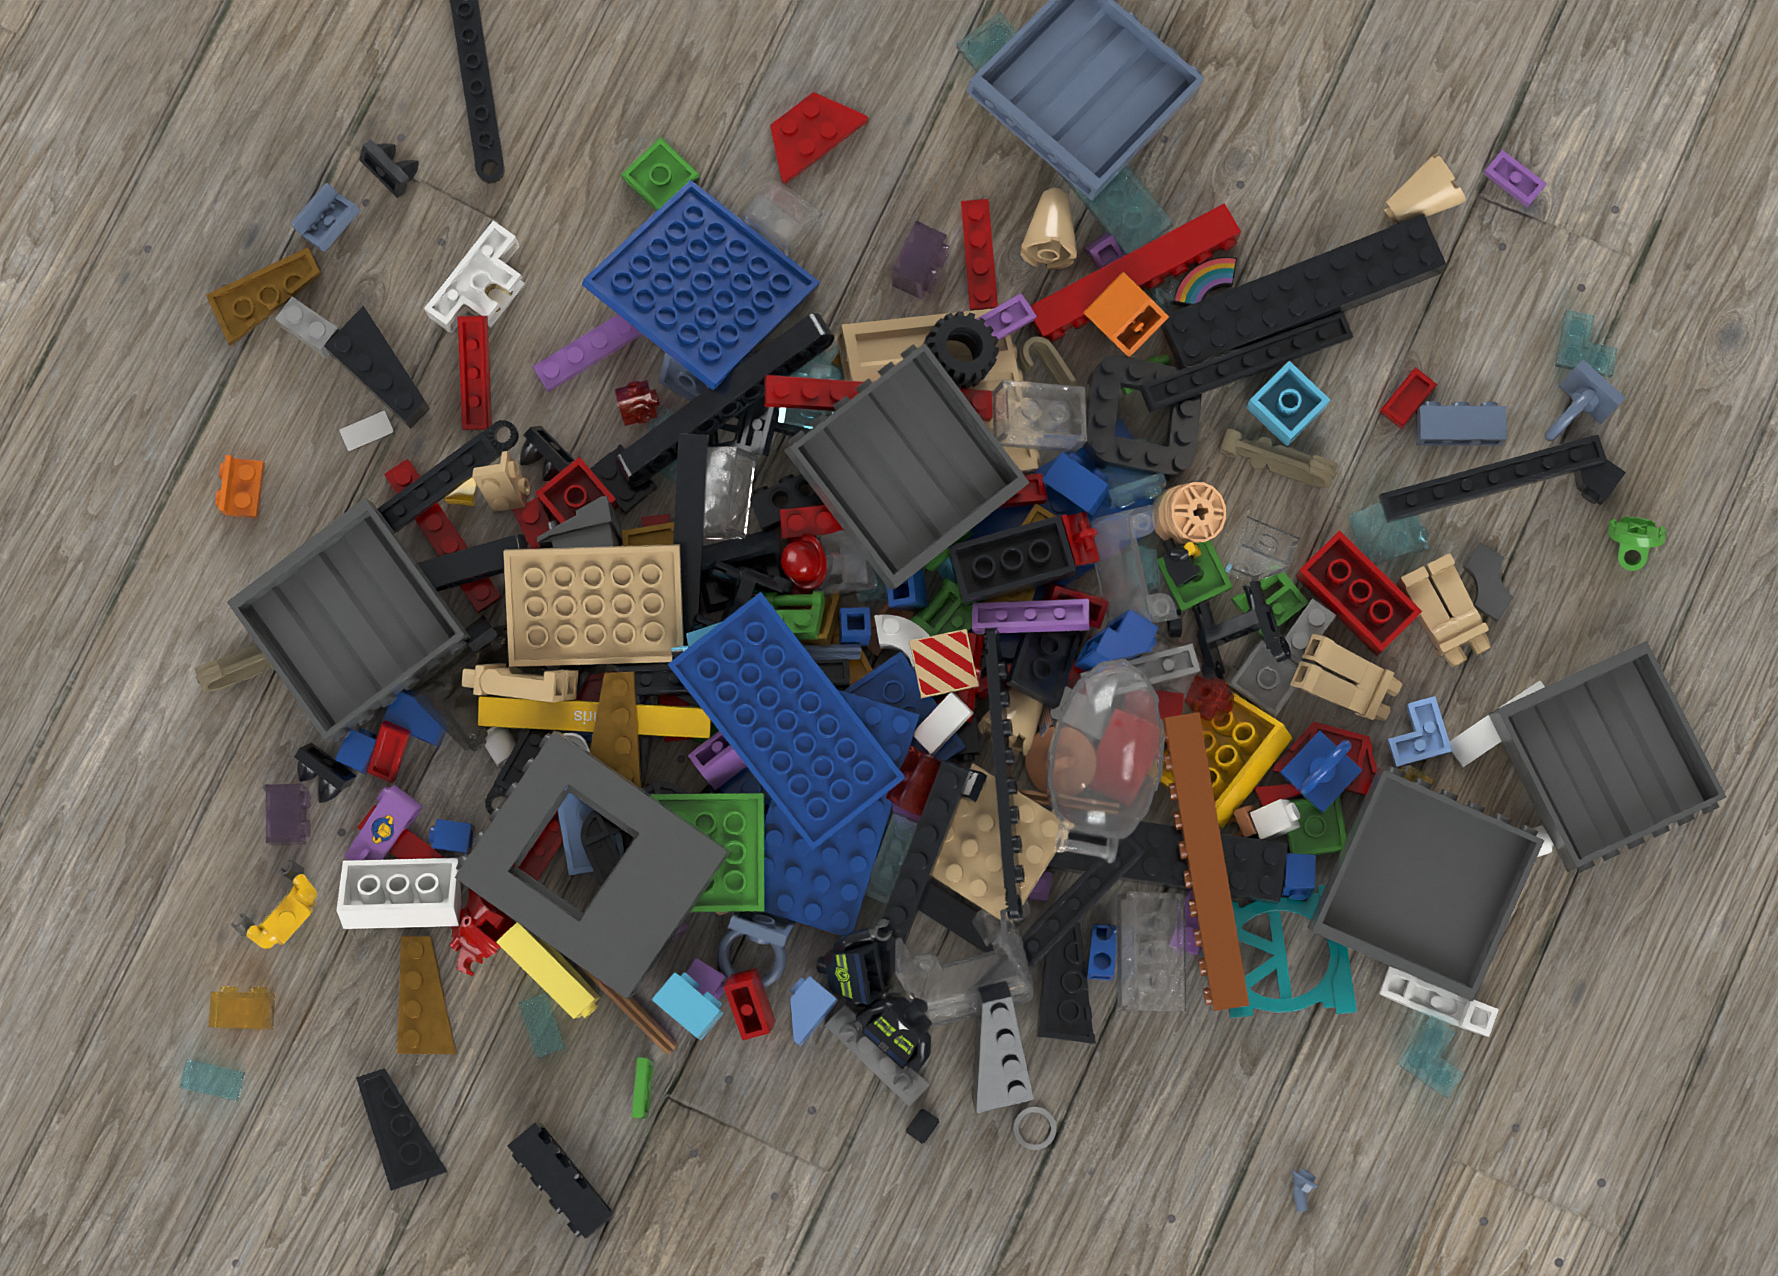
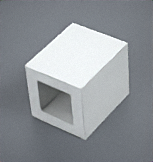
[1250,799,1300,841]

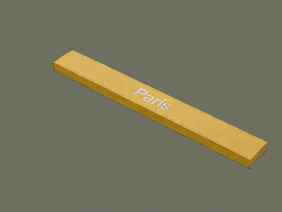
[478,696,711,738]

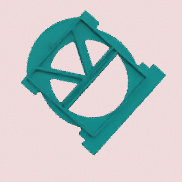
[1201,885,1357,1018]

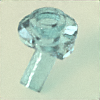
[1150,279,1180,314]

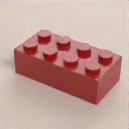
[1295,530,1422,657]

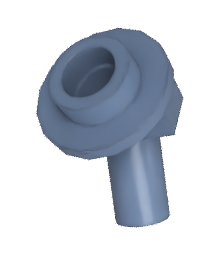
[1292,1168,1319,1212]

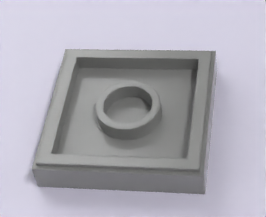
[1227,639,1307,718]

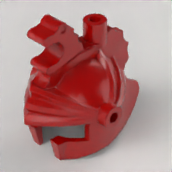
[449,888,516,976]

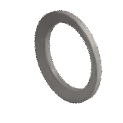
[1013,1107,1056,1150]

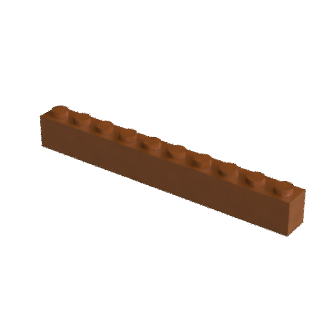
[1159,712,1249,1011]

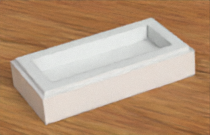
[913,692,973,755]

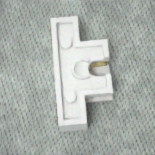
[424,221,525,334]

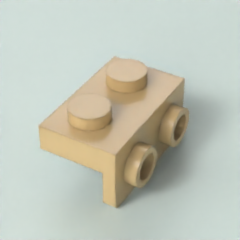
[472,451,530,512]

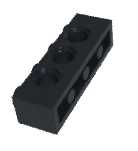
[748,474,824,531]

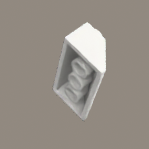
[337,858,461,929]

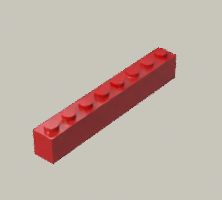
[1030,203,1241,343]

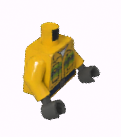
[231,859,317,949]

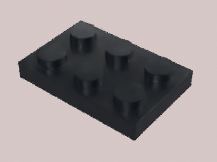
[1005,630,1083,709]

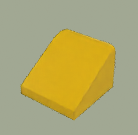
[444,477,478,506]

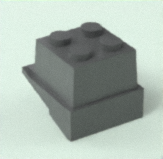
[537,496,623,549]

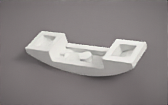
[1450,681,1545,768]
[1379,966,1499,1037]

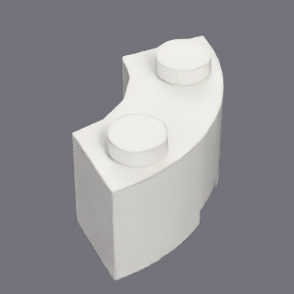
[874,615,930,670]

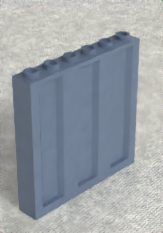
[966,0,1205,201]

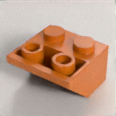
[1083,272,1169,357]

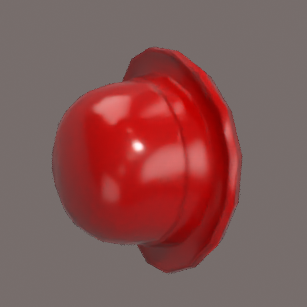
[781,534,827,590]

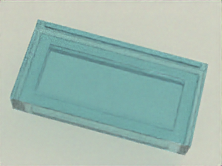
[519,993,566,1058]
[179,1059,245,1101]

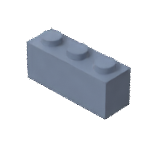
[1416,401,1507,446]

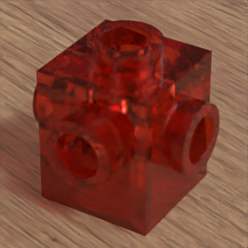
[615,380,660,426]
[1184,675,1234,721]

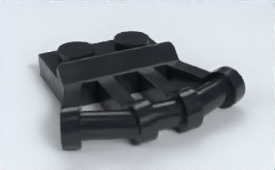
[708,396,780,456]

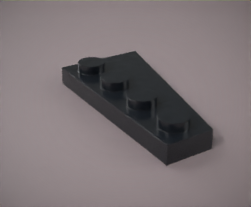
[1036,923,1096,1044]
[356,1068,448,1191]

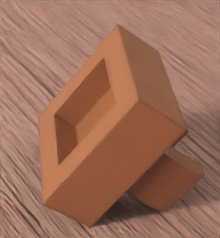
[1227,805,1258,838]

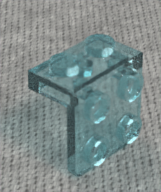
[1094,438,1167,508]
[1349,502,1429,565]

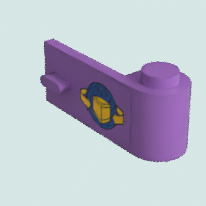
[344,785,423,861]

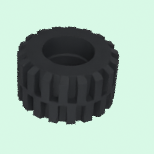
[922,311,999,389]

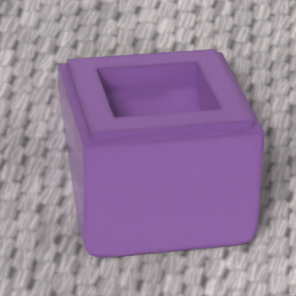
[1084,233,1124,269]

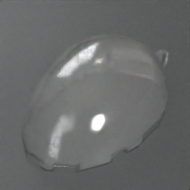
[1045,659,1165,863]

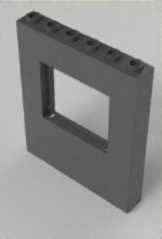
[454,731,732,999]

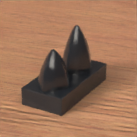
[359,139,419,198]
[520,426,575,481]
[294,742,357,803]

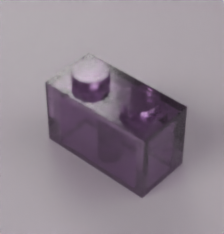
[266,784,311,846]

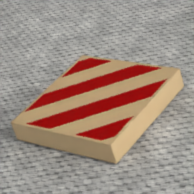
[909,629,979,699]

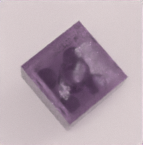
[891,220,949,300]

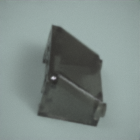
[412,625,549,752]

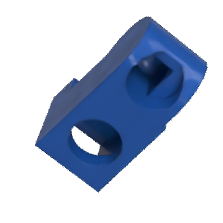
[1086,923,1116,981]

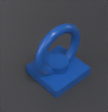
[1279,730,1362,813]

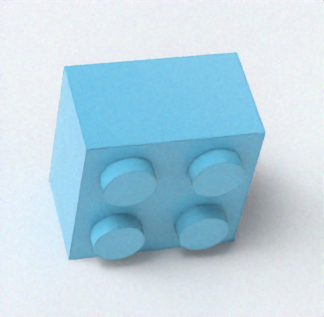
[1246,361,1330,447]
[652,972,724,1040]

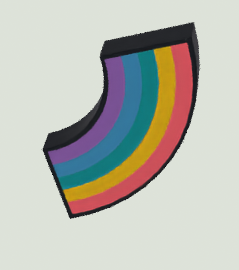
[1172,257,1237,307]

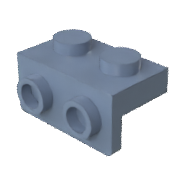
[291,183,361,253]

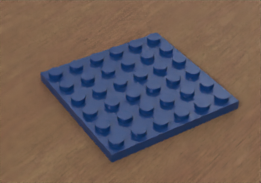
[582,180,820,390]

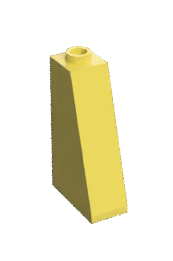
[497,922,601,1019]

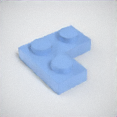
[1387,696,1452,768]

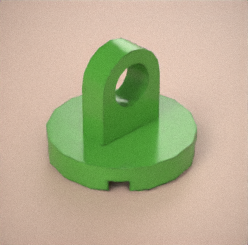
[1607,516,1667,571]

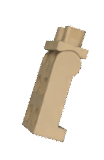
[1397,553,1491,668]
[1290,634,1402,721]
[462,663,579,702]

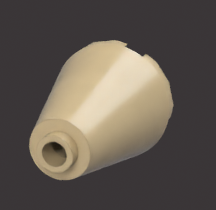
[1384,154,1466,224]
[1021,188,1077,270]
[977,688,1044,756]

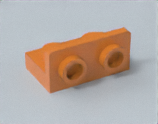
[215,455,265,519]

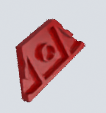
[770,92,868,186]
[1272,721,1377,796]

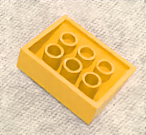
[1149,685,1293,829]

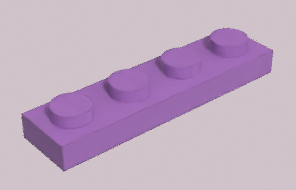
[532,315,643,392]
[972,599,1090,634]

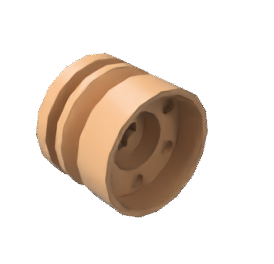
[1151,482,1226,545]

